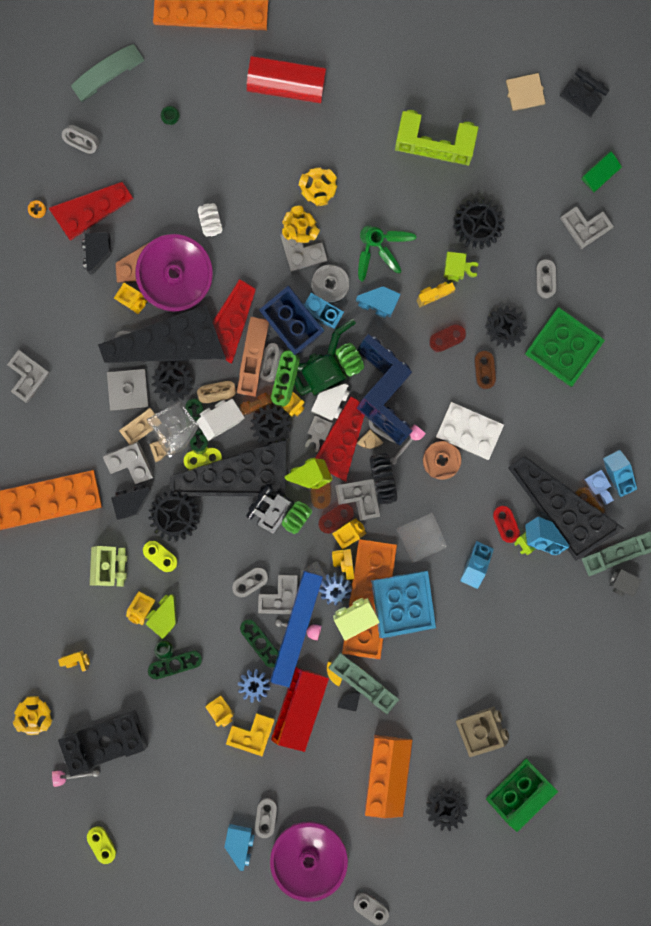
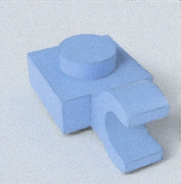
[584,470,614,505]

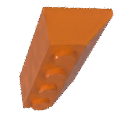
[365,735,412,818]

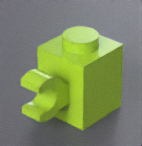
[443,252,478,282]

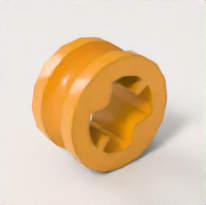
[28,200,46,218]

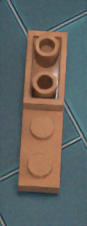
[237,317,269,397]

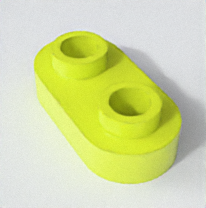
[184,448,222,469]
[143,541,178,572]
[87,826,116,864]

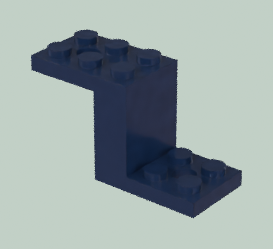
[357,334,413,446]

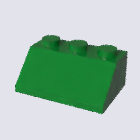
[486,758,558,832]

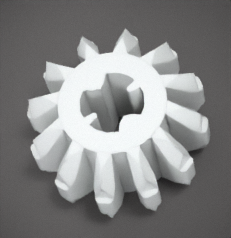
[198,203,222,237]

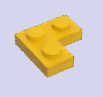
[417,282,455,308]
[226,713,275,756]

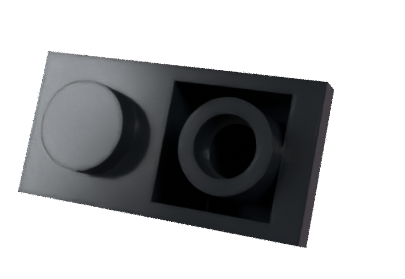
[82,232,111,275]
[111,485,151,520]

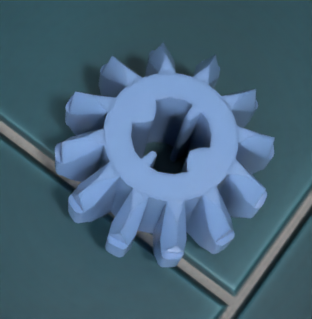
[319,572,352,606]
[238,669,271,703]

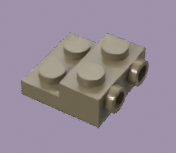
[456,707,509,757]

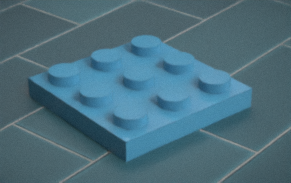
[371,571,436,638]

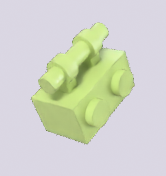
[90,546,127,587]
[333,598,380,640]

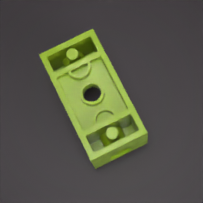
[395,110,478,166]

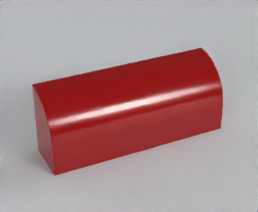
[247,56,326,103]
[271,667,329,752]

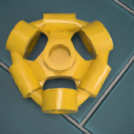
[298,167,337,206]
[282,206,320,243]
[13,696,53,735]

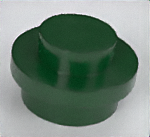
[160,106,180,125]
[154,641,174,660]

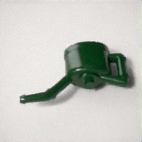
[286,318,356,396]

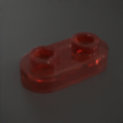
[429,325,466,352]
[318,504,354,534]

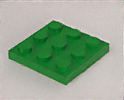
[524,307,605,387]

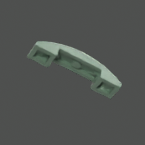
[71,44,145,102]
[581,531,651,576]
[328,653,399,714]

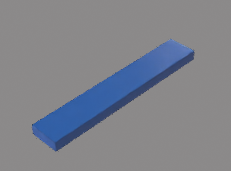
[270,571,323,687]

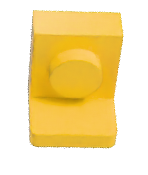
[114,283,147,314]
[278,392,305,417]
[332,518,366,550]
[332,549,354,580]
[126,591,155,625]
[58,650,90,672]
[205,695,234,727]

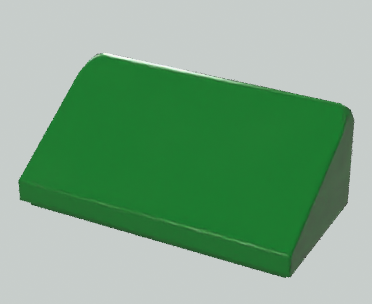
[581,151,622,193]

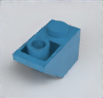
[356,286,401,318]
[304,293,344,329]
[603,450,637,497]
[525,517,569,555]
[460,541,494,589]
[224,824,255,871]

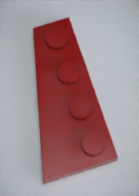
[49,182,133,241]
[213,279,256,364]
[315,397,365,482]

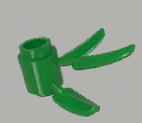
[358,226,417,282]

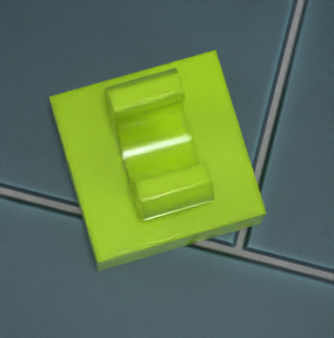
[514,531,536,555]

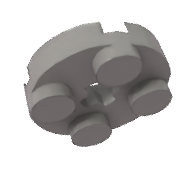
[311,265,349,303]

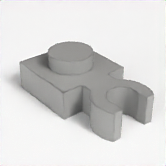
[305,416,333,452]

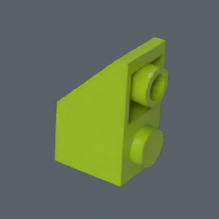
[285,458,333,489]
[146,594,177,639]

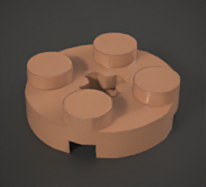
[423,441,461,480]

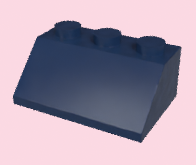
[259,286,324,355]

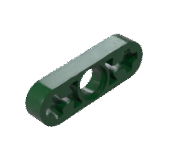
[185,399,208,454]
[240,619,279,668]
[148,650,203,680]

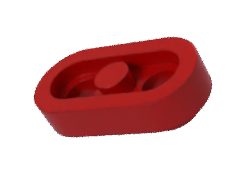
[493,506,520,543]

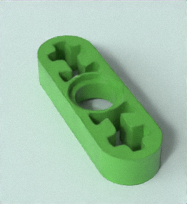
[271,350,300,406]

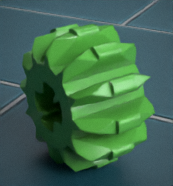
[335,343,364,377]
[282,501,312,534]

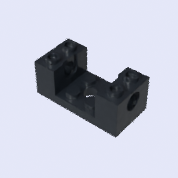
[58,710,148,777]

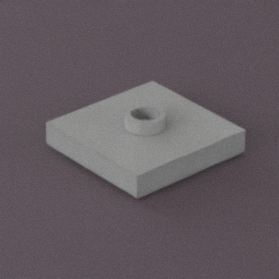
[107,369,149,411]

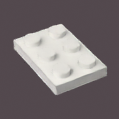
[436,402,504,460]

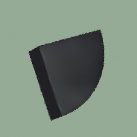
[337,692,360,712]

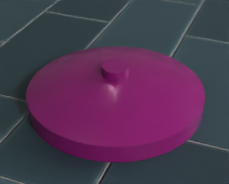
[135,234,213,312]
[270,822,348,902]

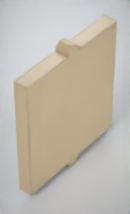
[506,73,545,111]

